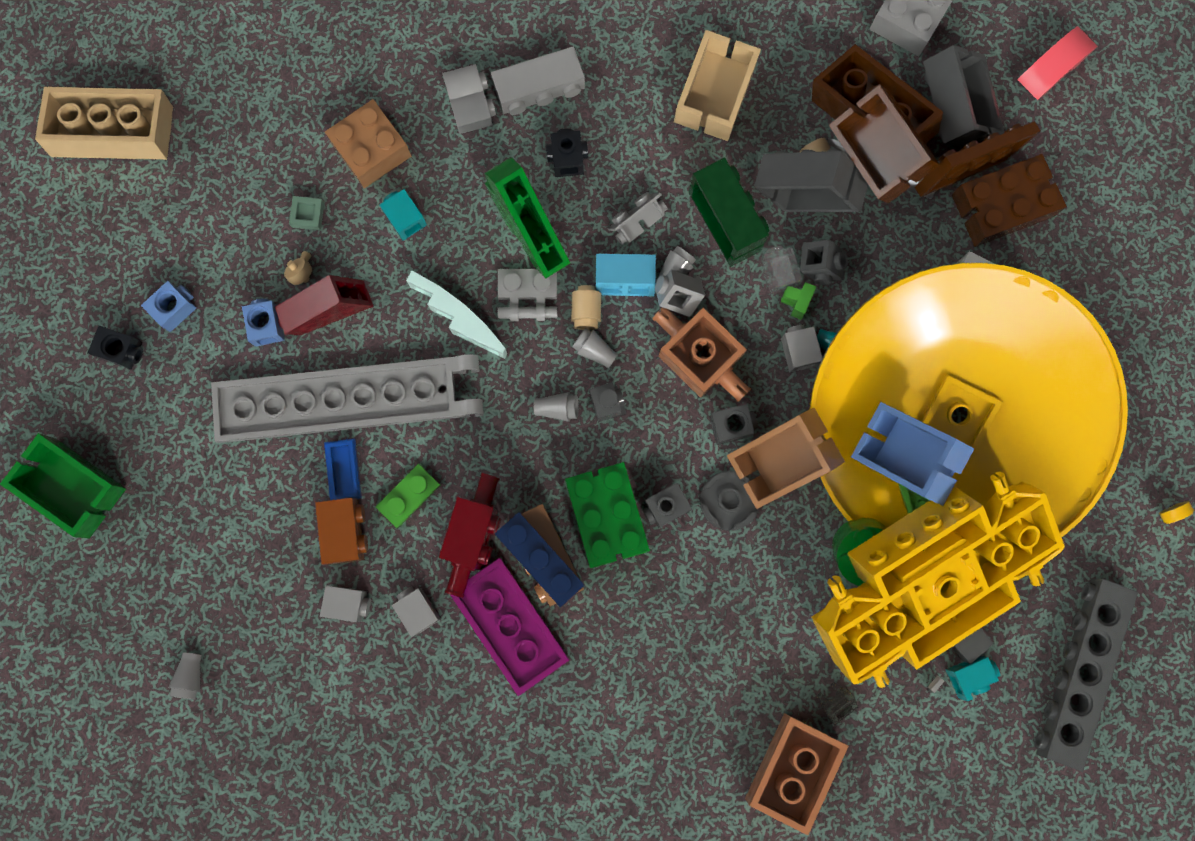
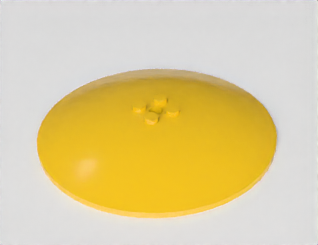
[809,263,1128,537]

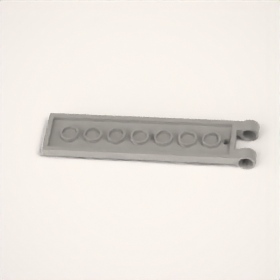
[211,355,484,443]

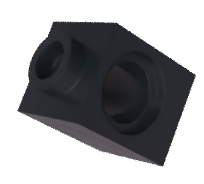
[87,325,143,370]

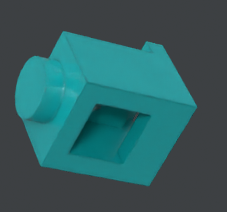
[945,655,1000,702]

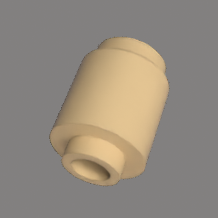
[571,285,601,330]

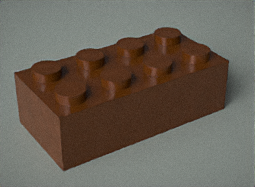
[812,44,943,144]

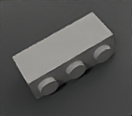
[491,46,585,115]

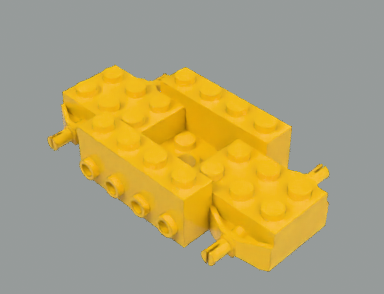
[811,472,1065,688]

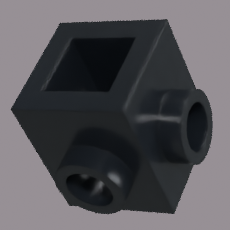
[546,129,588,177]

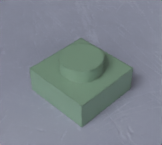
[289,196,325,231]

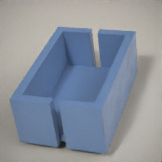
[851,402,974,506]

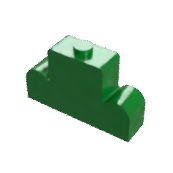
[484,157,570,279]

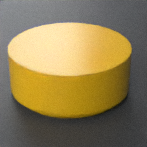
[1159,501,1194,524]

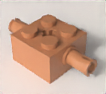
[652,307,751,402]

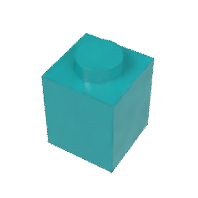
[379,189,427,241]

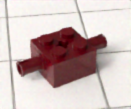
[439,473,502,598]

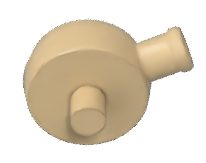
[284,251,312,285]

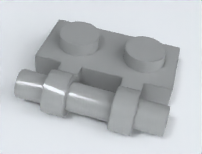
[498,269,557,322]

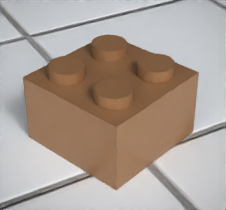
[325,99,412,189]

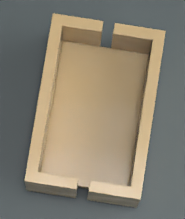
[674,30,761,141]

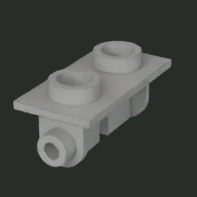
[607,192,668,245]

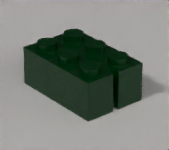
[688,157,769,267]

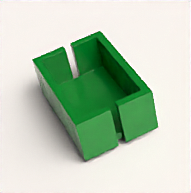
[0,433,127,539]
[565,462,650,569]

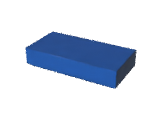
[324,439,362,500]

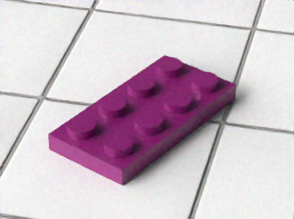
[450,558,570,696]

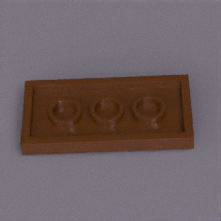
[914,121,1041,197]

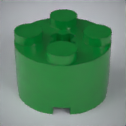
[832,518,886,586]

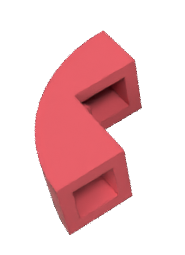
[1017,26,1098,100]

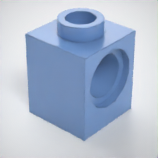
[141,281,196,332]
[242,299,285,347]

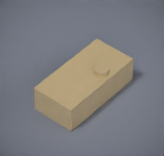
[35,87,173,160]

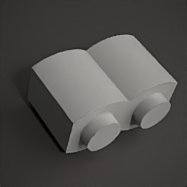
[442,64,496,134]

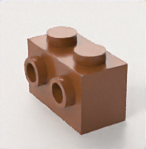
[315,498,368,565]

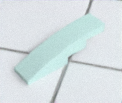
[406,271,507,359]

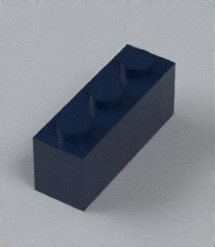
[495,512,585,607]

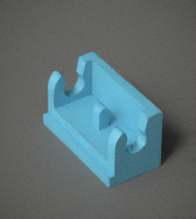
[596,254,656,296]

